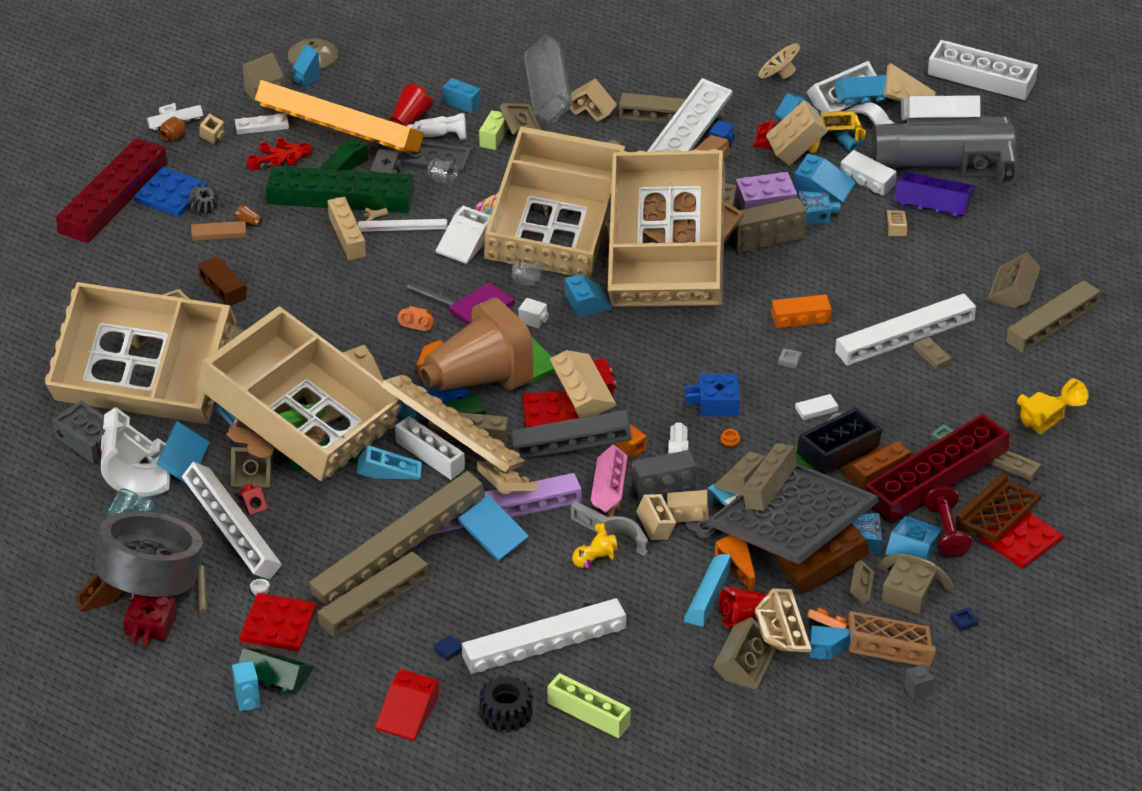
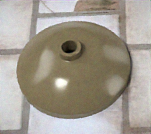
[288,38,338,70]

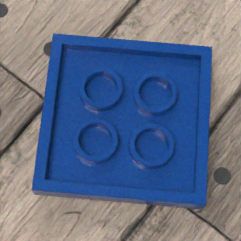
[134,167,208,217]

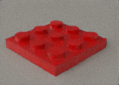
[523,392,579,428]
[977,507,1063,569]
[239,593,317,652]

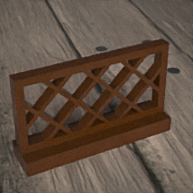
[956,473,1041,542]

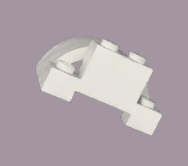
[101,407,170,497]

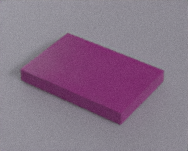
[449,282,515,325]

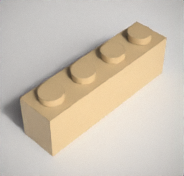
[328,197,366,260]

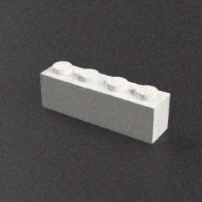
[395,416,465,480]

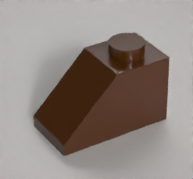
[75,573,123,612]

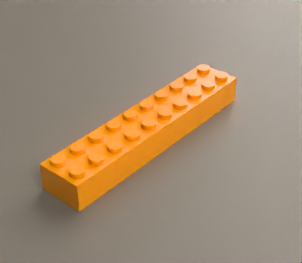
[255,80,425,154]

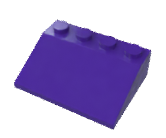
[894,172,976,217]

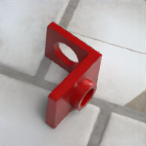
[236,484,268,515]

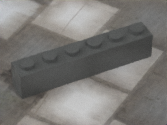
[512,410,632,459]

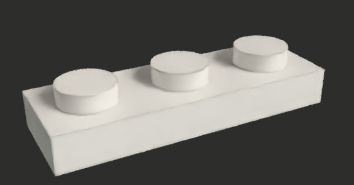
[235,114,289,134]

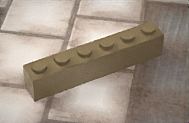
[619,93,725,128]
[1006,280,1100,353]
[318,551,429,638]

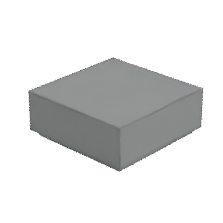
[778,348,801,369]

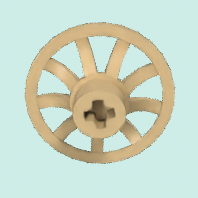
[758,43,800,79]

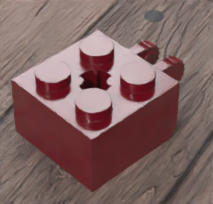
[123,594,177,646]

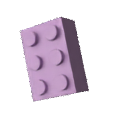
[736,172,797,210]

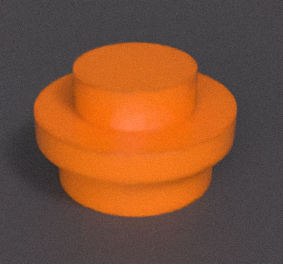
[721,429,740,447]

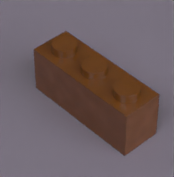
[198,256,247,306]

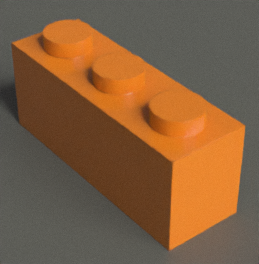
[771,294,831,328]

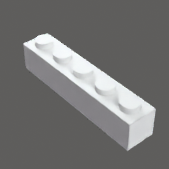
[147,105,203,130]

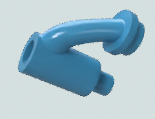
[835,128,863,152]

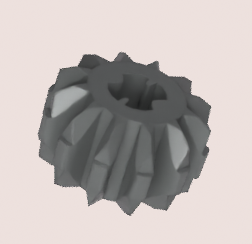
[188,184,219,214]

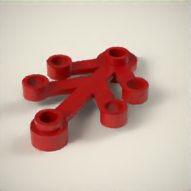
[246,138,313,170]

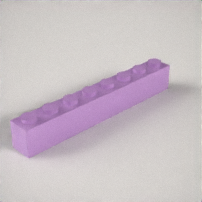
[434,473,581,534]

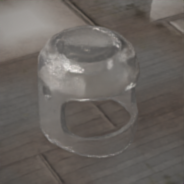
[427,158,459,186]
[511,259,543,287]

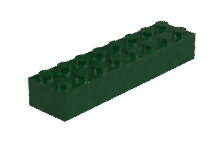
[266,166,414,213]

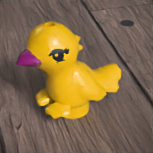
[572,523,618,570]

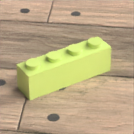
[548,673,631,739]

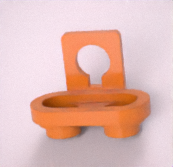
[398,306,434,331]

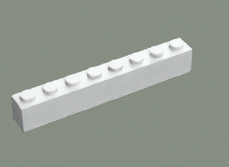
[835,293,976,366]
[182,462,282,580]
[462,598,626,674]

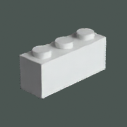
[841,150,896,196]

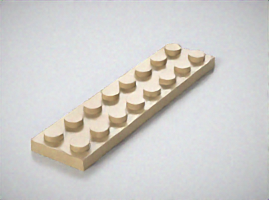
[381,375,525,473]

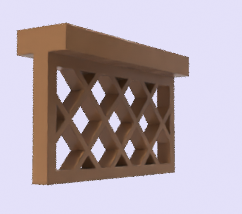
[848,611,936,668]

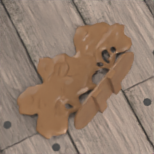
[226,403,325,458]

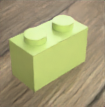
[479,110,508,150]

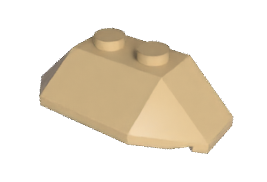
[755,588,811,652]

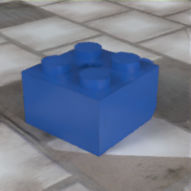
[684,374,740,417]

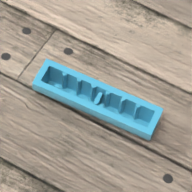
[684,554,731,627]

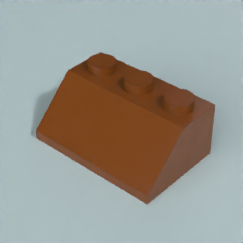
[839,441,911,491]

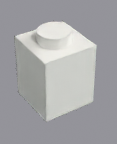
[518,298,549,329]

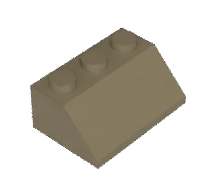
[987,252,1041,308]
[713,617,776,689]

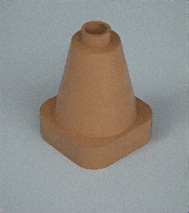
[419,298,533,391]

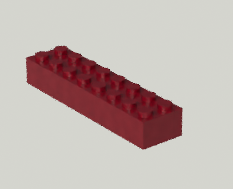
[56,138,167,244]
[865,413,1010,523]

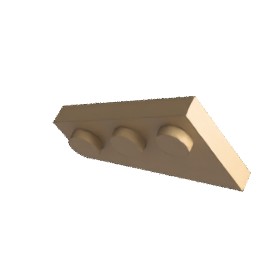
[884,63,935,101]

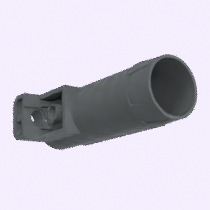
[872,117,1019,186]

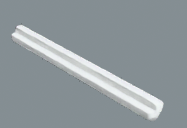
[358,219,447,232]

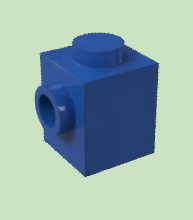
[709,120,735,143]

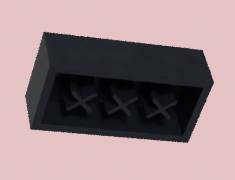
[796,407,883,474]

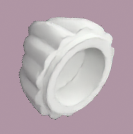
[250,579,270,596]

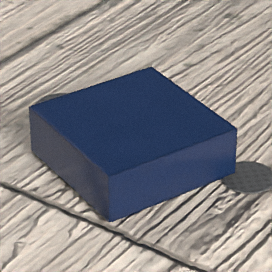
[950,607,979,632]
[434,635,462,661]

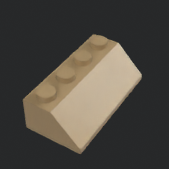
[550,350,616,418]

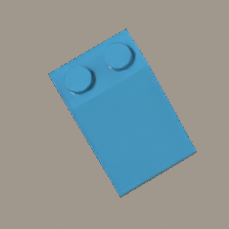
[794,154,856,204]
[885,516,943,560]

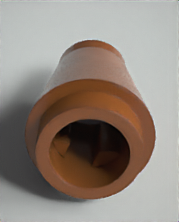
[235,205,263,227]

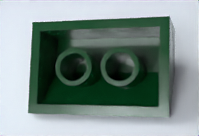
[238,648,314,693]

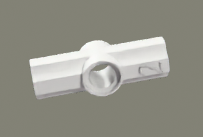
[668,423,688,454]

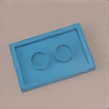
[156,421,210,483]
[458,495,529,562]

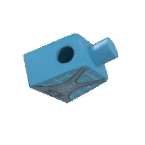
[798,191,840,226]
[852,513,882,553]

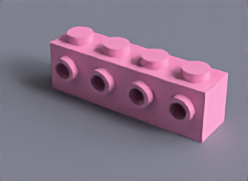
[591,444,628,513]

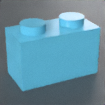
[232,661,261,711]

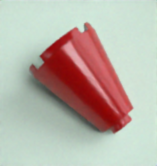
[390,83,434,127]
[718,586,768,628]

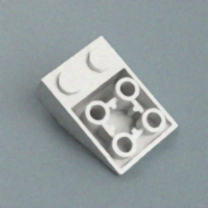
[436,206,491,264]

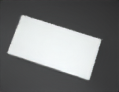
[795,394,838,420]

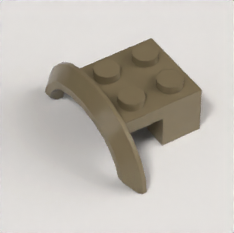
[878,554,954,614]

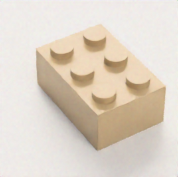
[766,101,828,165]

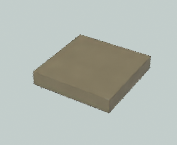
[500,103,541,135]

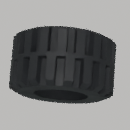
[479,675,533,732]

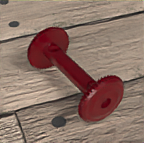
[924,486,972,557]

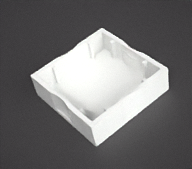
[901,96,980,120]

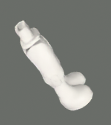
[407,113,466,141]

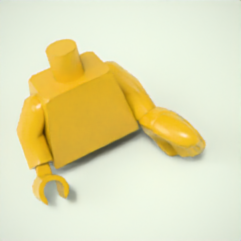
[807,111,866,154]
[1017,378,1089,435]

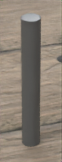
[407,283,456,306]

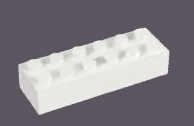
[928,40,1038,100]

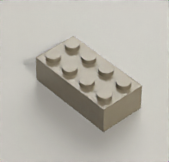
[729,198,806,253]

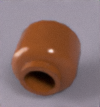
[160,117,186,142]

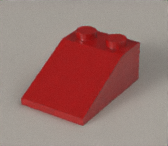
[375,669,439,741]

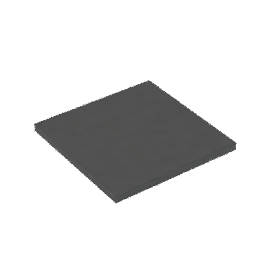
[708,464,879,564]

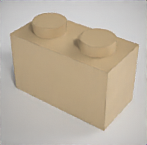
[667,490,709,523]
[636,494,676,540]

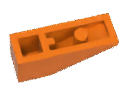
[715,535,755,591]

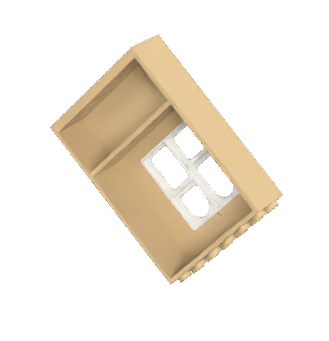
[484,126,625,278]
[608,149,725,307]
[45,282,237,425]
[197,306,401,481]

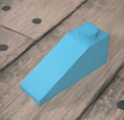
[357,445,422,480]

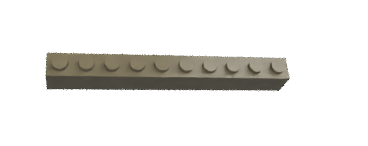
[309,471,485,606]

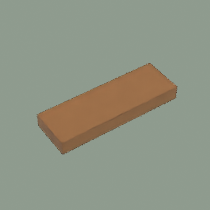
[191,221,246,241]

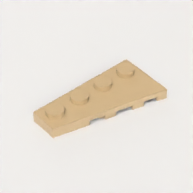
[477,461,538,494]

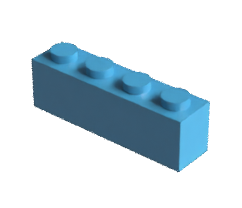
[834,75,898,105]

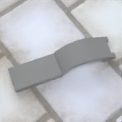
[571,501,648,556]

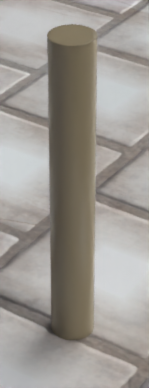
[197,565,207,614]

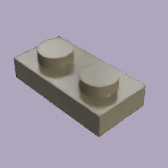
[913,337,952,370]
[850,560,874,603]

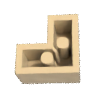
[564,78,617,122]

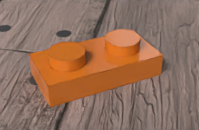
[807,608,849,629]

